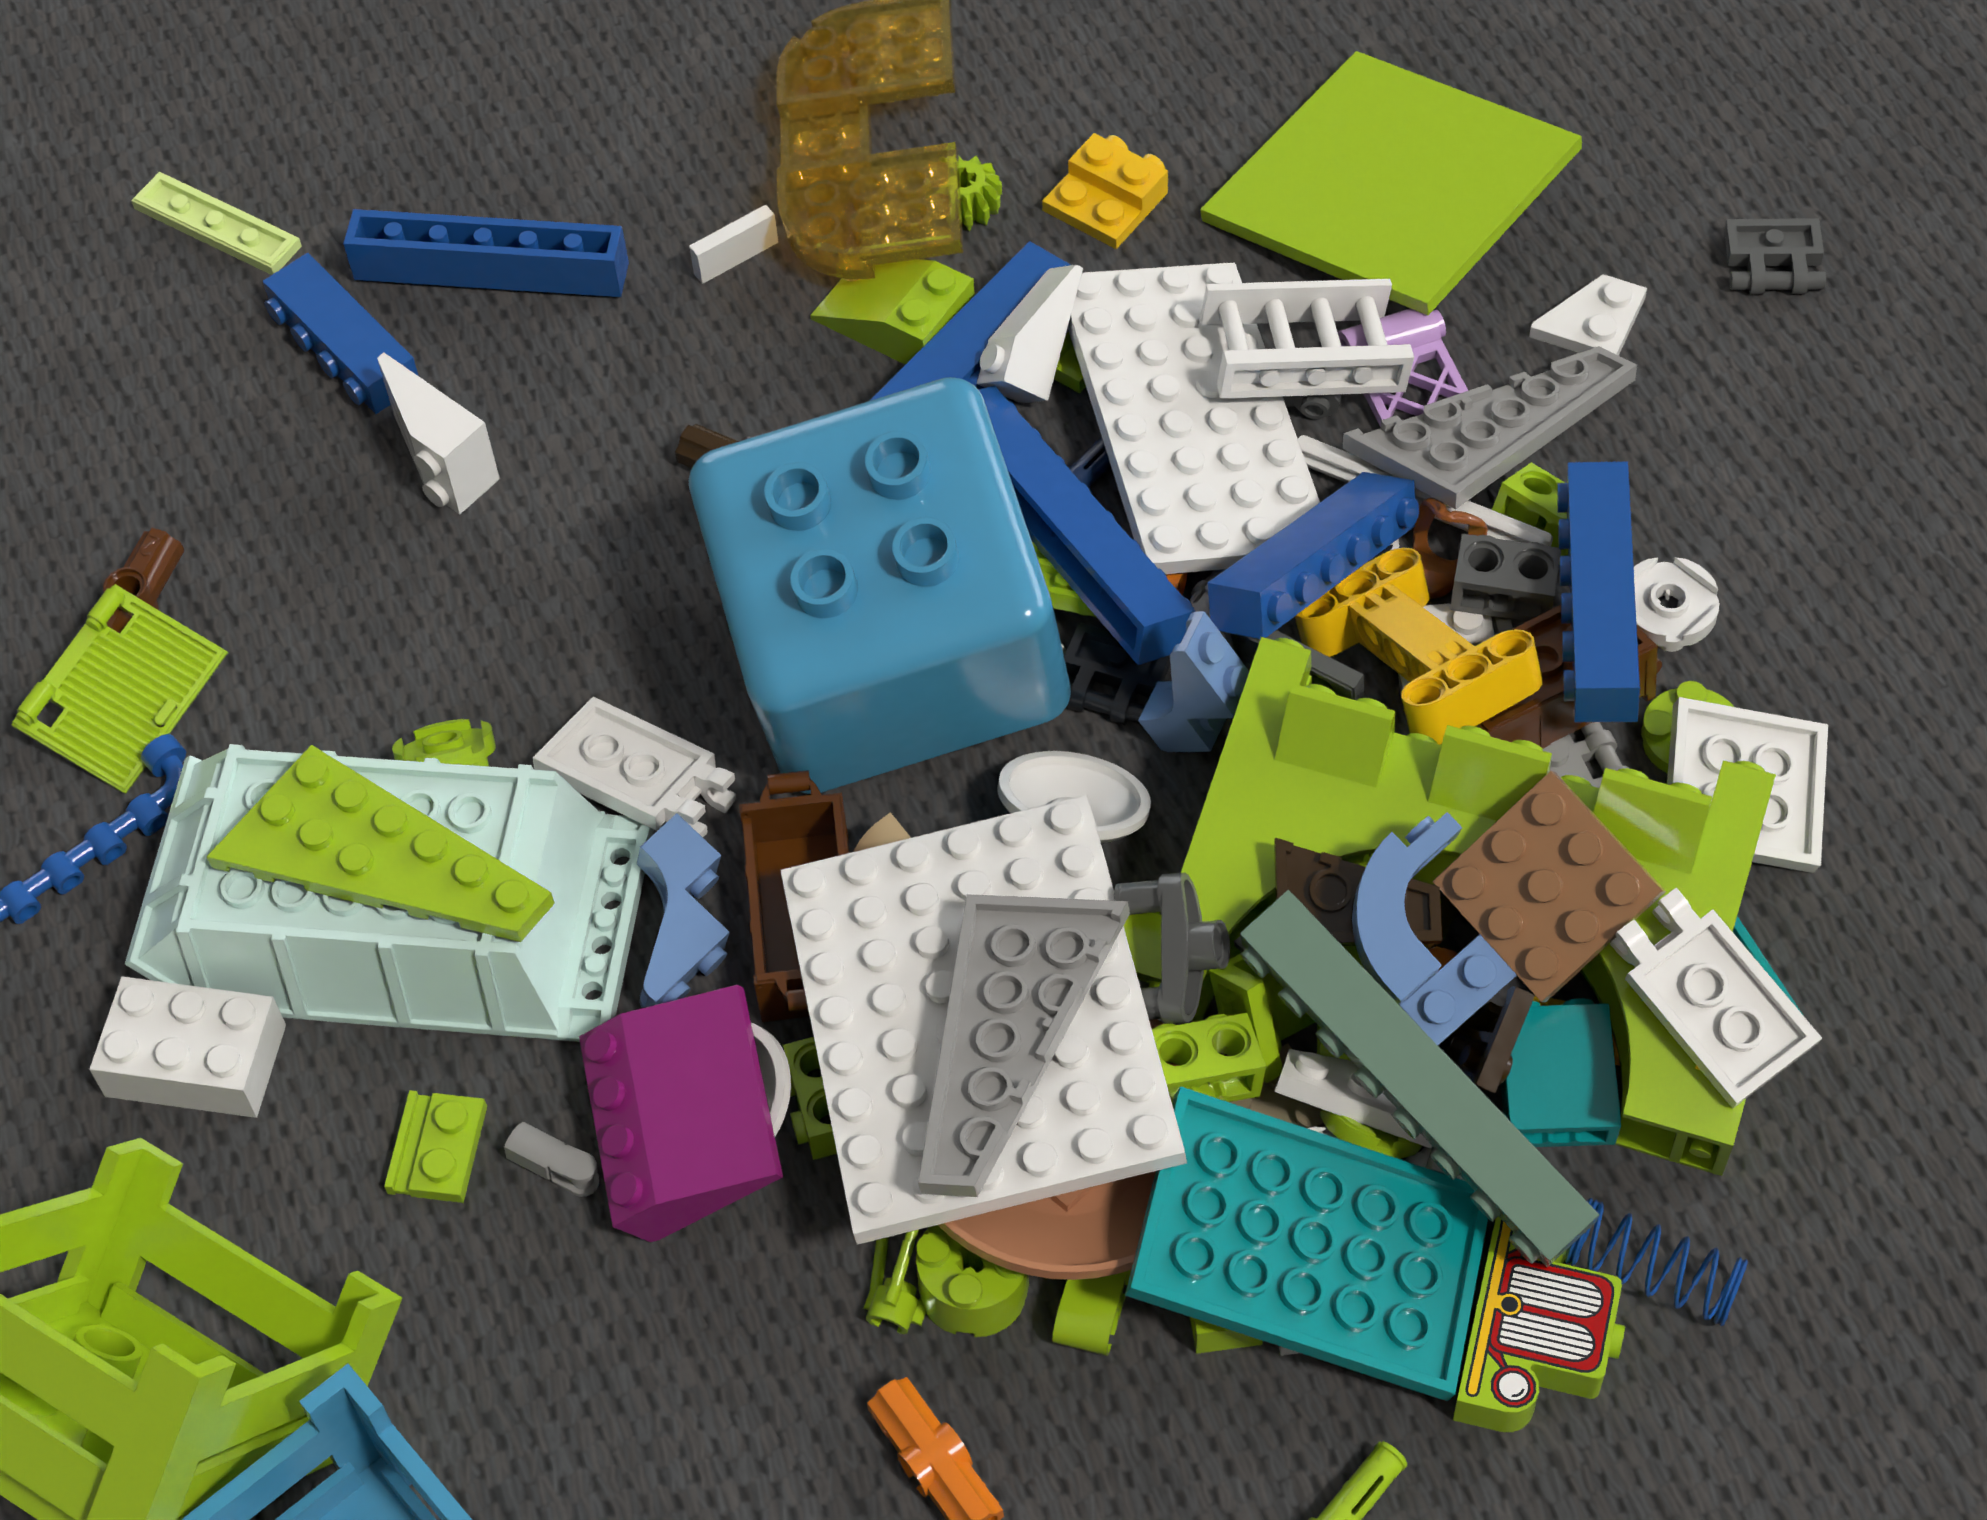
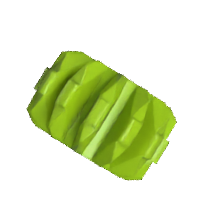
[925,154,1002,232]

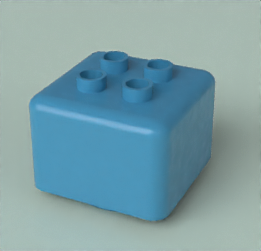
[689,377,1071,794]

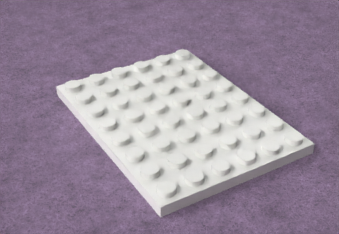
[781,795,1187,1245]

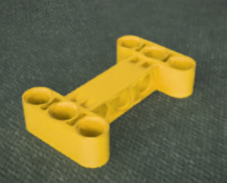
[1295,548,1542,745]

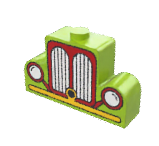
[1453,1216,1625,1432]

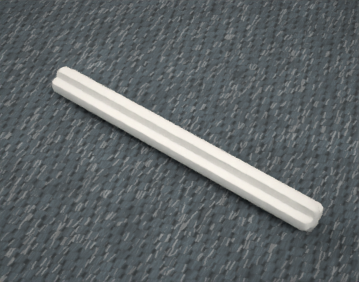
[1298,435,1553,546]

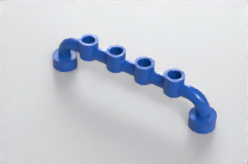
[0,734,186,924]

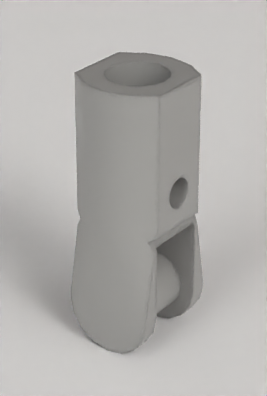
[504,1122,599,1197]

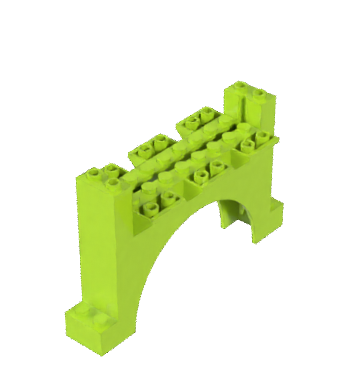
[1124,637,1776,1176]

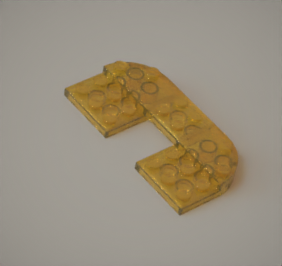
[777,0,963,281]

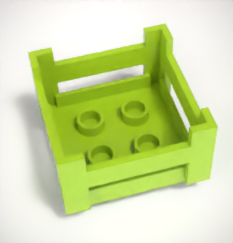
[0,1138,402,1520]

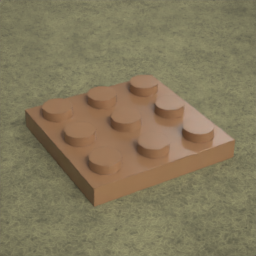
[1433,771,1666,1002]

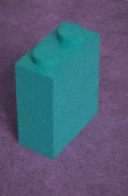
[1501,998,1621,1147]

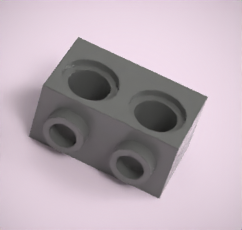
[1450,534,1562,621]

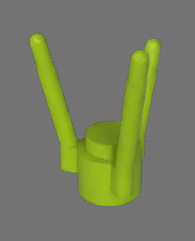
[863,1230,926,1335]

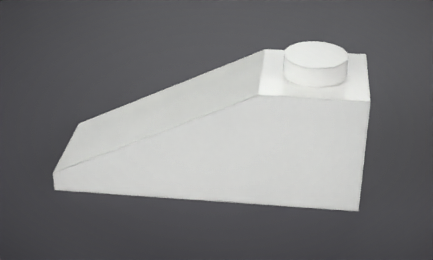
[977,265,1083,403]

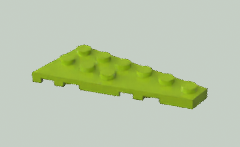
[207,745,555,942]

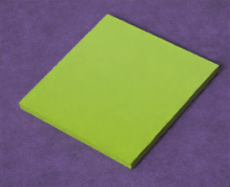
[1200,51,1582,315]

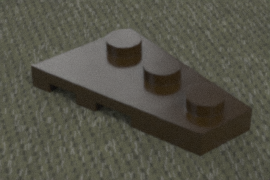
[1274,838,1442,946]

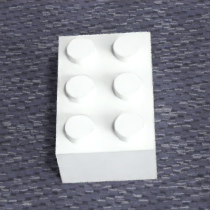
[89,976,286,1118]

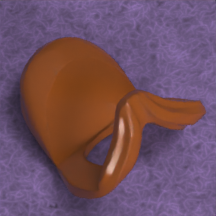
[1413,498,1488,600]

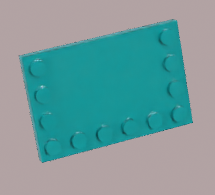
[1125,1086,1488,1401]

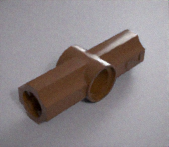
[103,528,184,633]

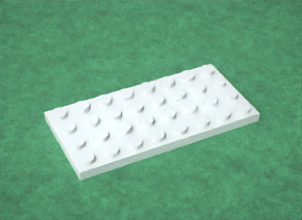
[1068,262,1320,574]

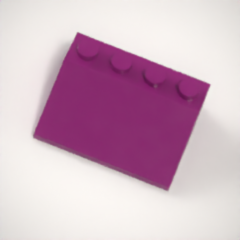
[579,985,783,1242]

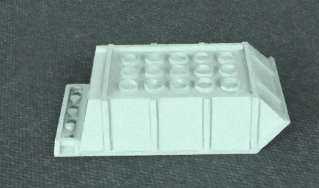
[125,744,654,1042]

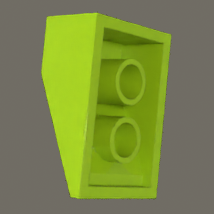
[810,255,975,365]

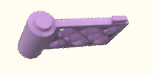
[1338,308,1468,427]

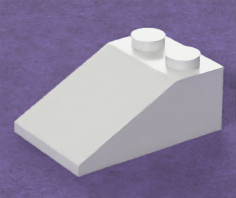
[377,353,500,514]

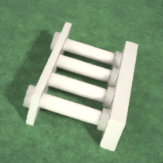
[1200,279,1414,399]

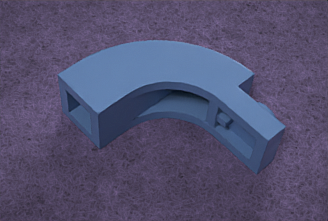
[1352,812,1462,1006]

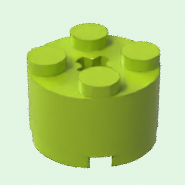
[916,1225,1029,1337]

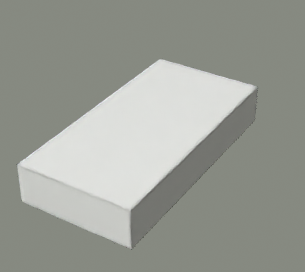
[689,205,778,284]

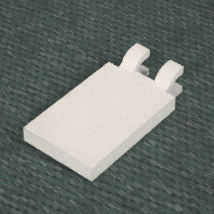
[533,697,737,837]
[1610,888,1822,1108]

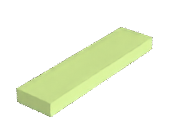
[131,172,302,275]

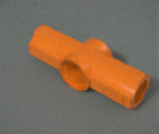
[867,1377,1004,1520]

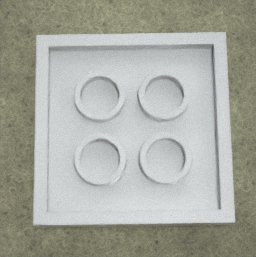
[1667,697,1828,873]

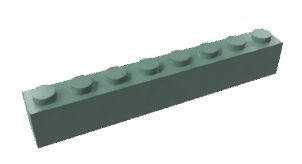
[1240,890,1599,1267]

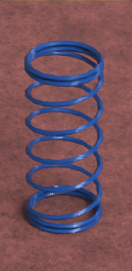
[1564,1197,1748,1326]

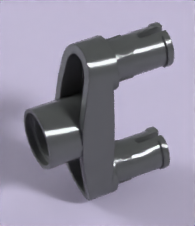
[1114,873,1230,1024]

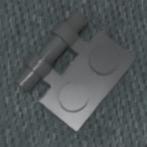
[1724,218,1826,295]

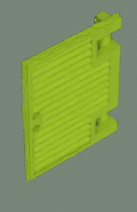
[11,584,228,794]

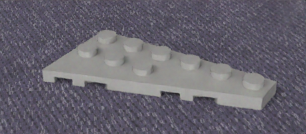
[1343,346,1637,509]
[918,894,1130,1197]

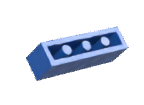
[263,253,419,414]

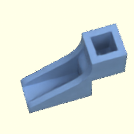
[1138,611,1249,752]
[637,813,729,1008]
[1400,934,1517,1045]

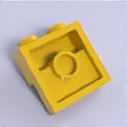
[1042,133,1168,249]

